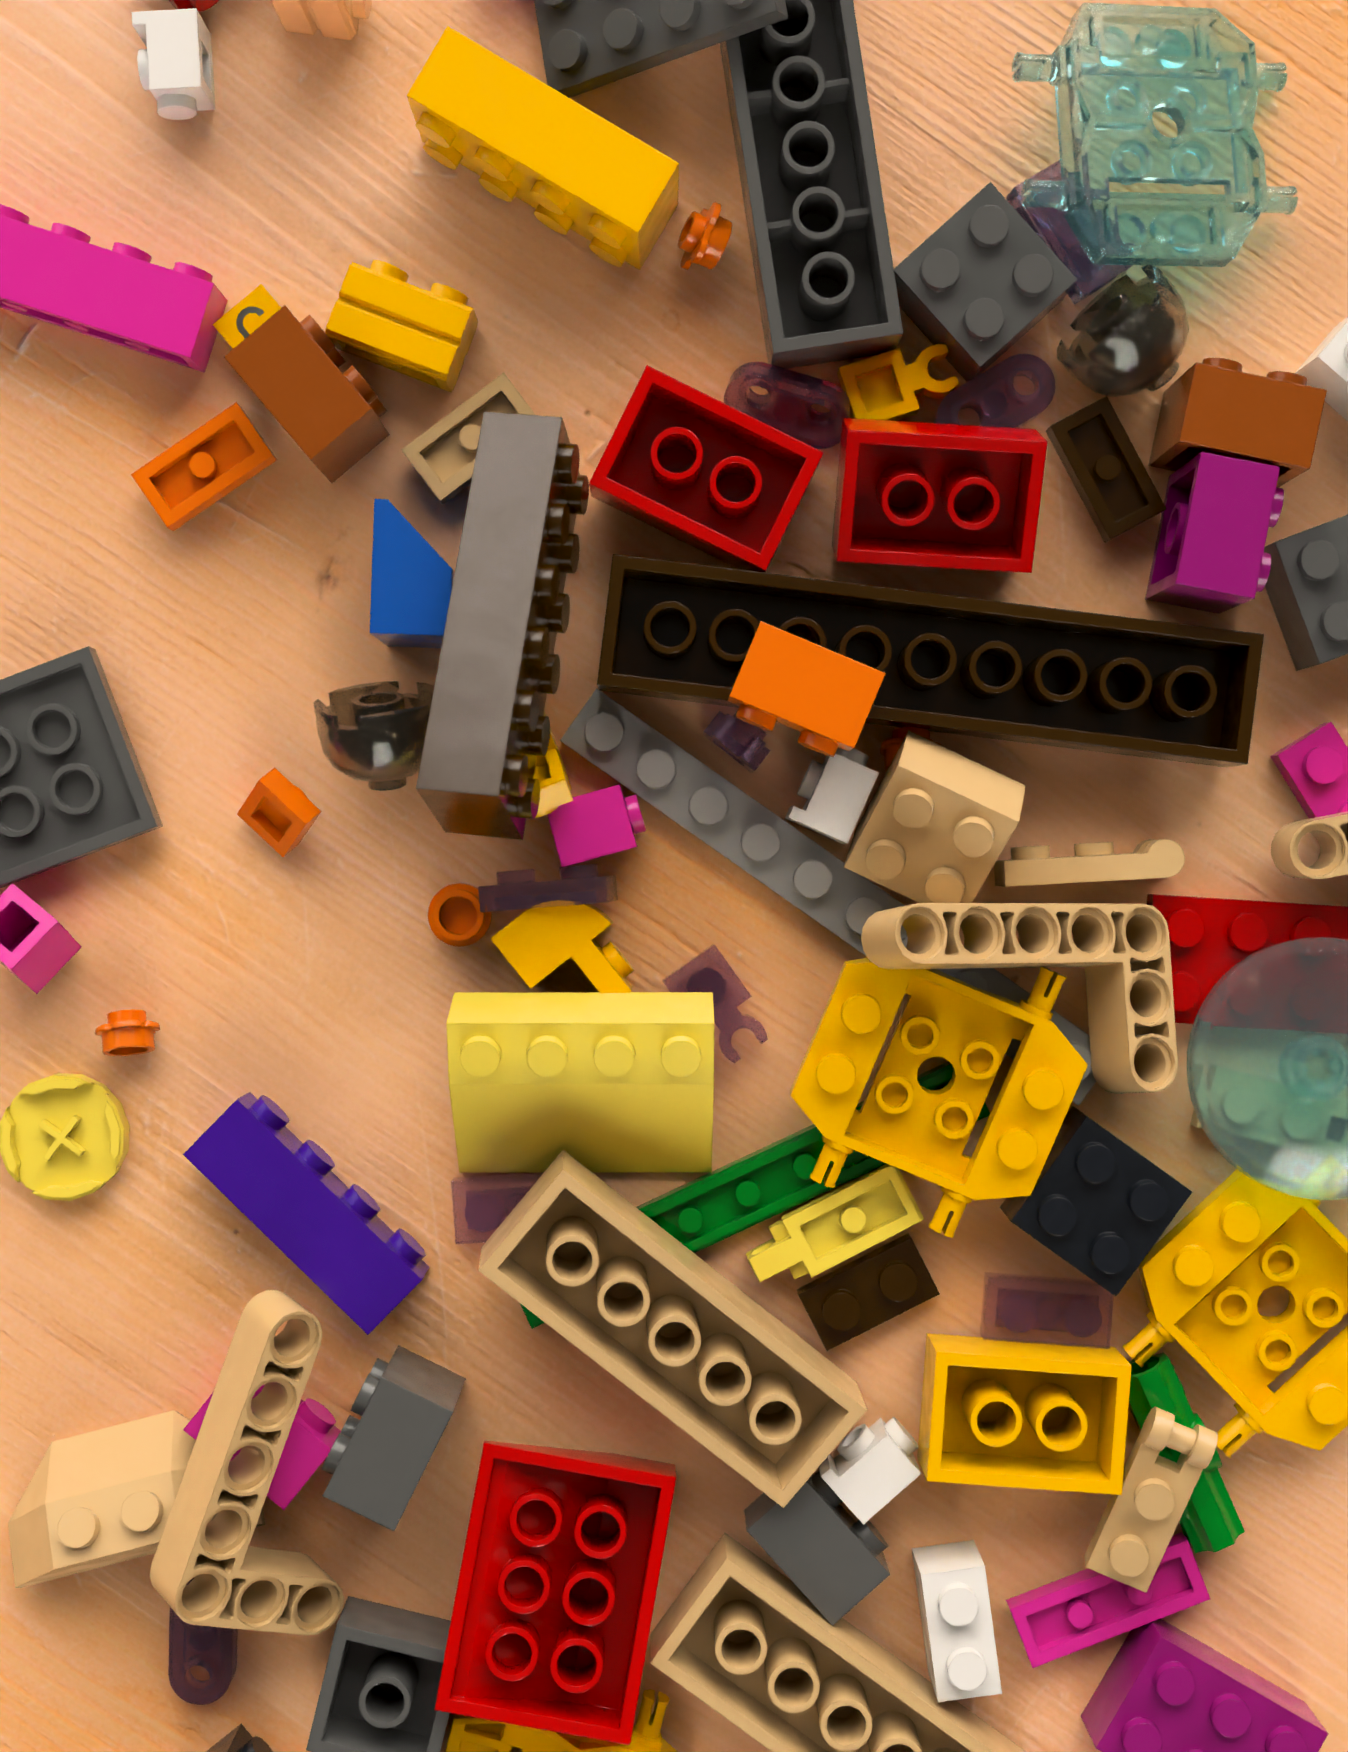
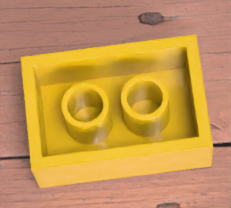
[917,1333,1132,1495]

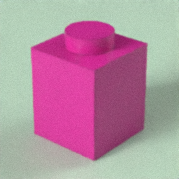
[547,784,646,867]
[0,883,81,994]

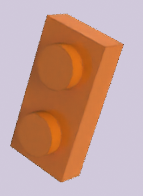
[131,402,277,531]

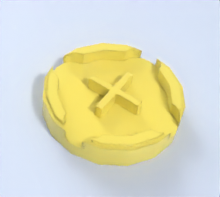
[0,1073,130,1201]

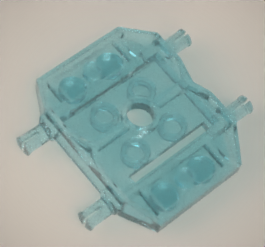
[1012,3,1298,267]

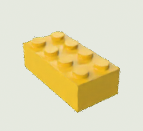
[407,26,679,270]

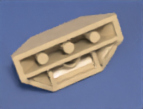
[8,1410,265,1588]

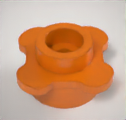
[678,202,732,270]

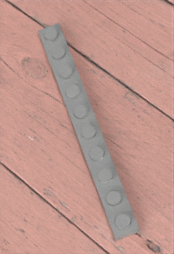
[560,688,1096,1105]

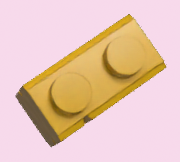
[325,260,478,392]

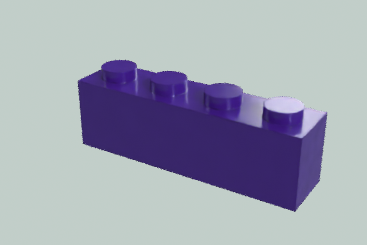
[183,1092,429,1335]

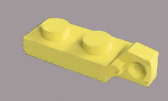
[746,1164,924,1282]

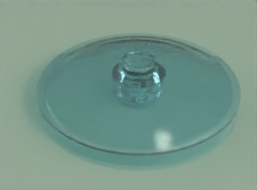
[1186,937,1348,1200]

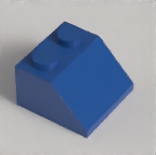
[370,499,455,648]

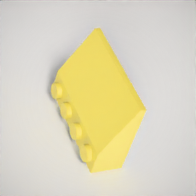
[446,992,714,1173]

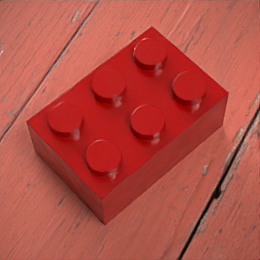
[589,365,824,573]
[832,418,1048,573]

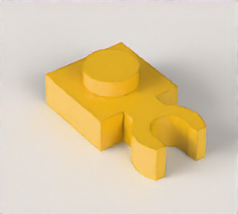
[837,344,959,421]

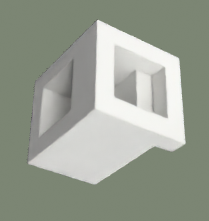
[131,8,215,120]
[785,747,879,844]
[818,1417,921,1525]

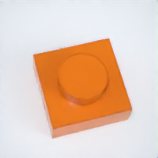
[237,768,322,857]

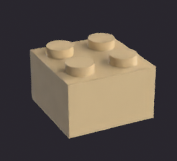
[844,730,1026,903]

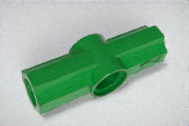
[1129,1352,1245,1553]

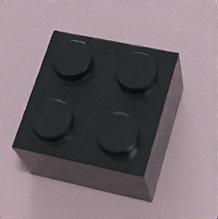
[1000,1106,1192,1296]

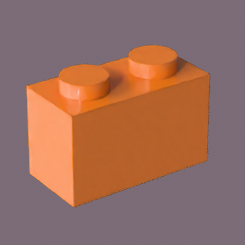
[727,621,886,757]

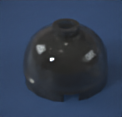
[1057,265,1189,397]
[314,681,434,791]

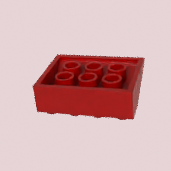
[435,1441,676,1745]

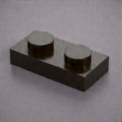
[1046,396,1166,543]
[797,1233,940,1351]

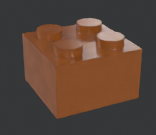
[224,305,390,483]
[1148,358,1327,487]

